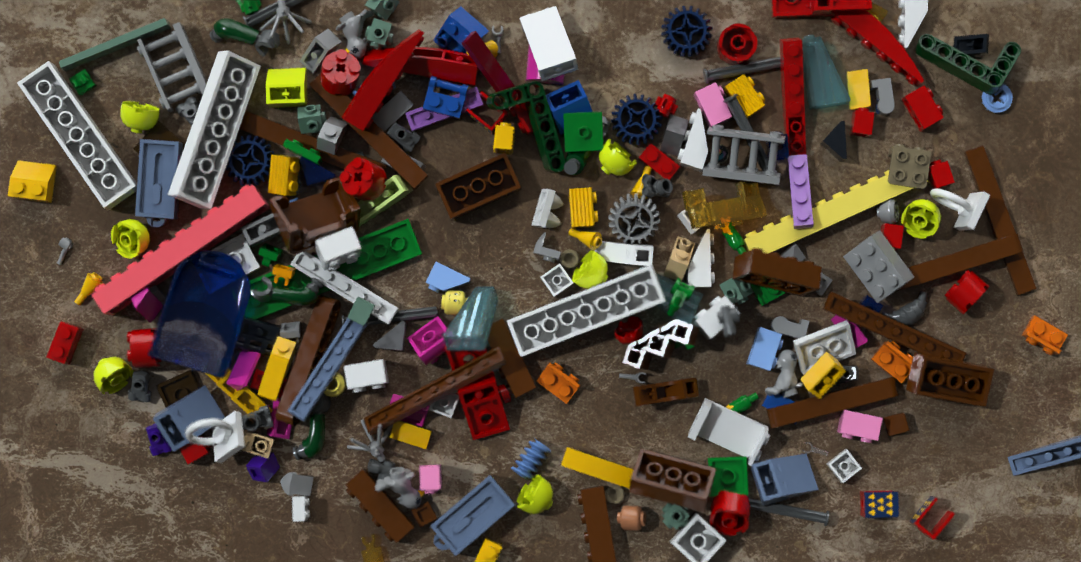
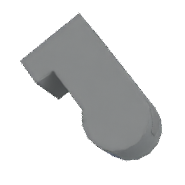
[869,78,895,116]
[770,316,809,339]

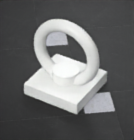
[930,188,990,231]
[185,411,245,463]

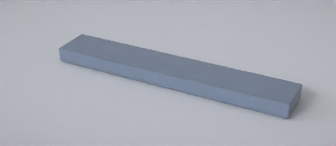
[288,318,367,422]

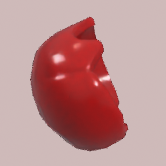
[614,316,643,345]

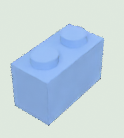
[746,327,784,371]

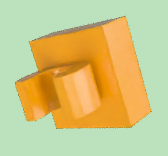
[272,264,296,286]

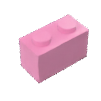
[694,82,732,127]
[837,410,883,443]
[420,464,442,494]

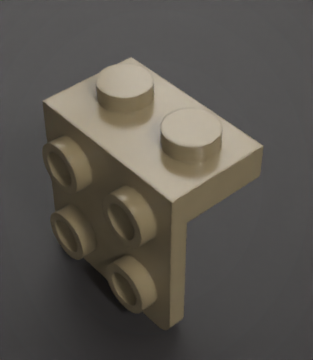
[888,144,931,189]

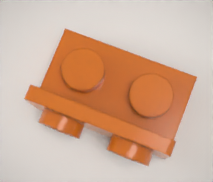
[1022,315,1068,356]
[871,341,913,384]
[536,362,580,404]

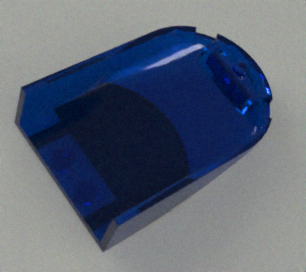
[148,251,251,378]

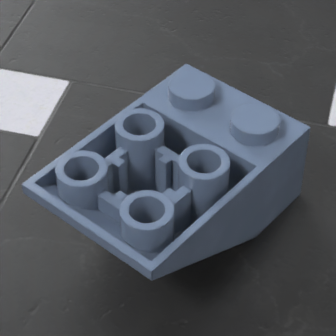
[153,385,225,452]
[751,453,818,506]

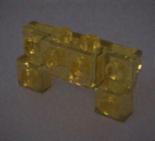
[682,181,767,230]

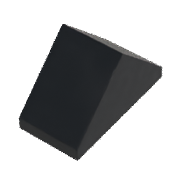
[953,34,989,58]
[820,121,847,161]

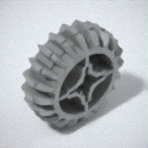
[608,193,660,244]

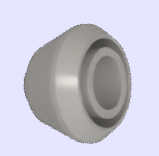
[877,199,899,224]

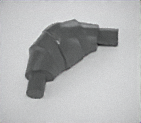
[882,291,928,326]

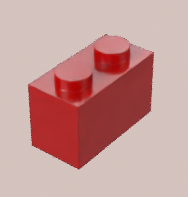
[901,85,944,132]
[46,321,84,365]

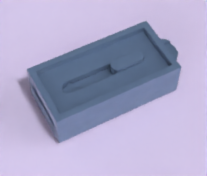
[135,139,183,227]
[431,474,515,556]

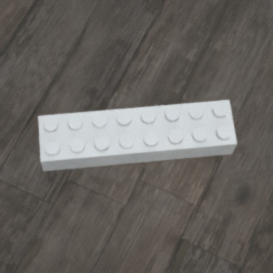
[168,51,261,209]
[17,61,137,210]
[507,265,667,357]

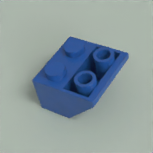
[433,6,489,53]
[546,80,593,135]

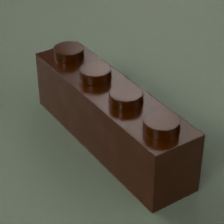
[480,318,536,398]
[345,469,415,543]
[577,485,616,562]

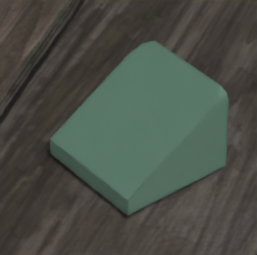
[348,297,375,326]

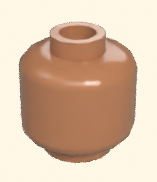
[617,505,646,531]

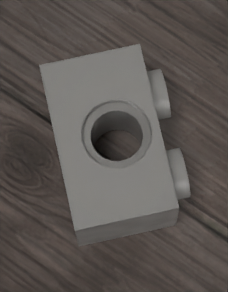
[241,213,281,247]

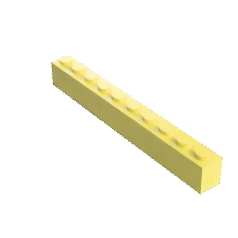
[744,170,928,253]

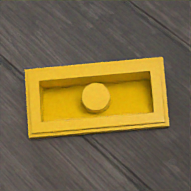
[846,69,871,110]
[390,421,432,449]

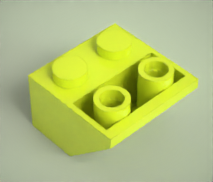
[266,68,308,108]

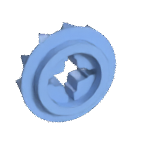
[981,83,1013,113]

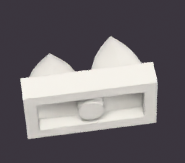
[532,189,563,228]

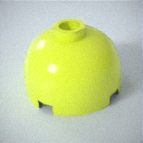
[120,101,160,133]
[599,139,637,176]
[901,199,941,239]
[111,219,150,259]
[572,250,608,289]
[93,356,134,394]
[517,474,553,514]

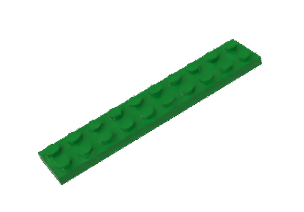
[229,219,423,320]

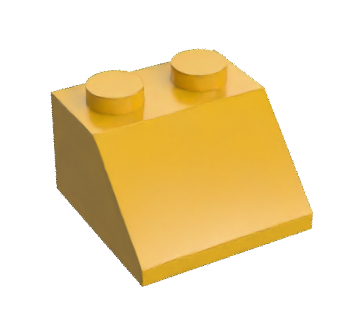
[8,161,57,203]

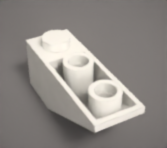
[898,0,928,50]
[677,108,708,172]
[686,229,715,288]
[595,241,653,266]

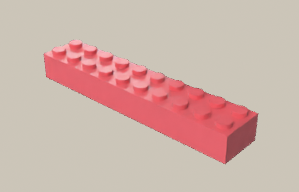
[91,185,270,316]

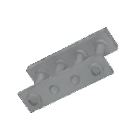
[137,22,207,113]
[702,125,786,185]

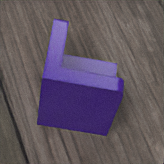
[246,452,280,482]

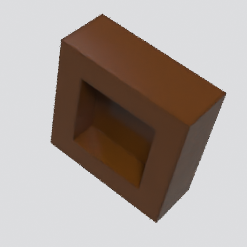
[411,501,438,527]

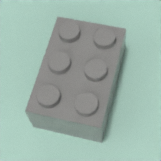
[843,230,914,303]

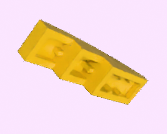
[202,358,273,421]
[561,447,634,489]

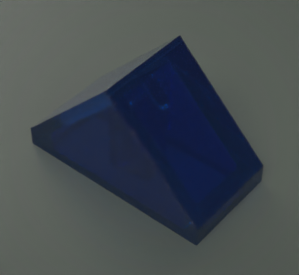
[300,157,337,188]

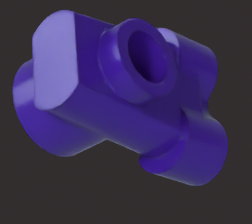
[146,423,172,456]

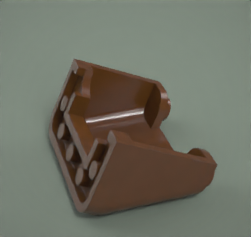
[270,177,361,255]

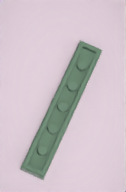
[59,18,171,71]

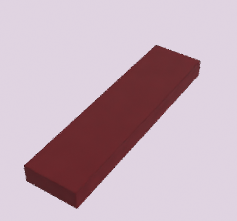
[461,31,517,98]

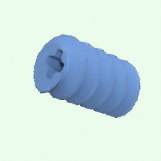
[511,437,551,480]

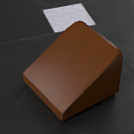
[883,412,909,436]

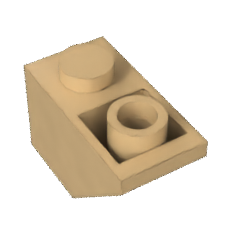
[663,236,695,281]
[241,430,274,458]

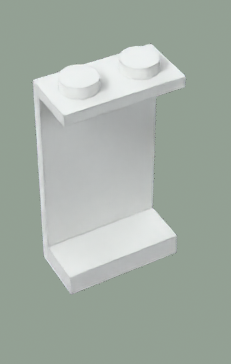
[520,6,578,81]
[688,398,770,466]

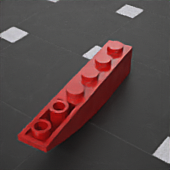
[829,10,924,86]
[342,29,424,131]
[779,38,806,156]
[363,47,479,85]

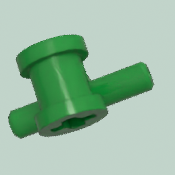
[667,278,695,317]

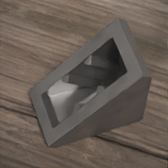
[660,114,689,157]
[373,321,407,351]

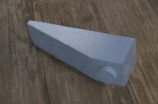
[1008,435,1081,476]

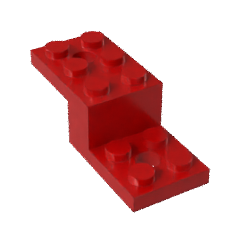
[771,0,872,18]
[445,334,510,440]

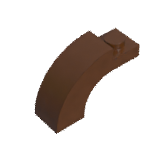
[633,377,699,406]

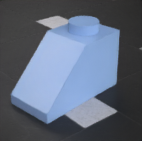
[426,262,471,293]

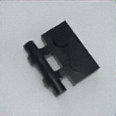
[234,316,281,357]

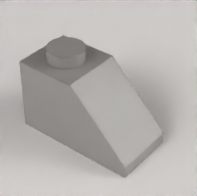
[300,29,342,74]
[317,117,349,155]

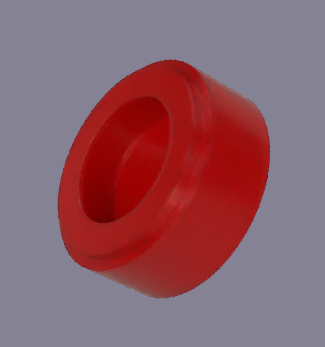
[498,384,512,404]

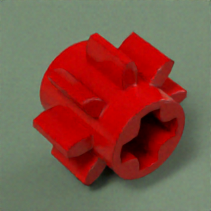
[655,94,678,117]

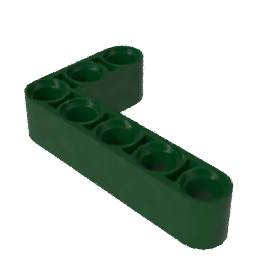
[915,34,1021,95]
[487,81,566,172]

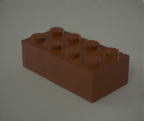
[435,152,521,221]
[732,248,822,296]
[906,352,994,407]
[629,449,716,513]

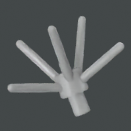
[260,0,311,44]
[347,419,393,462]

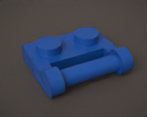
[423,76,469,119]

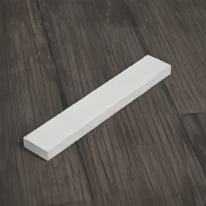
[290,251,399,325]

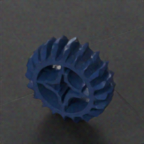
[661,6,713,57]
[611,94,662,146]
[225,135,275,186]

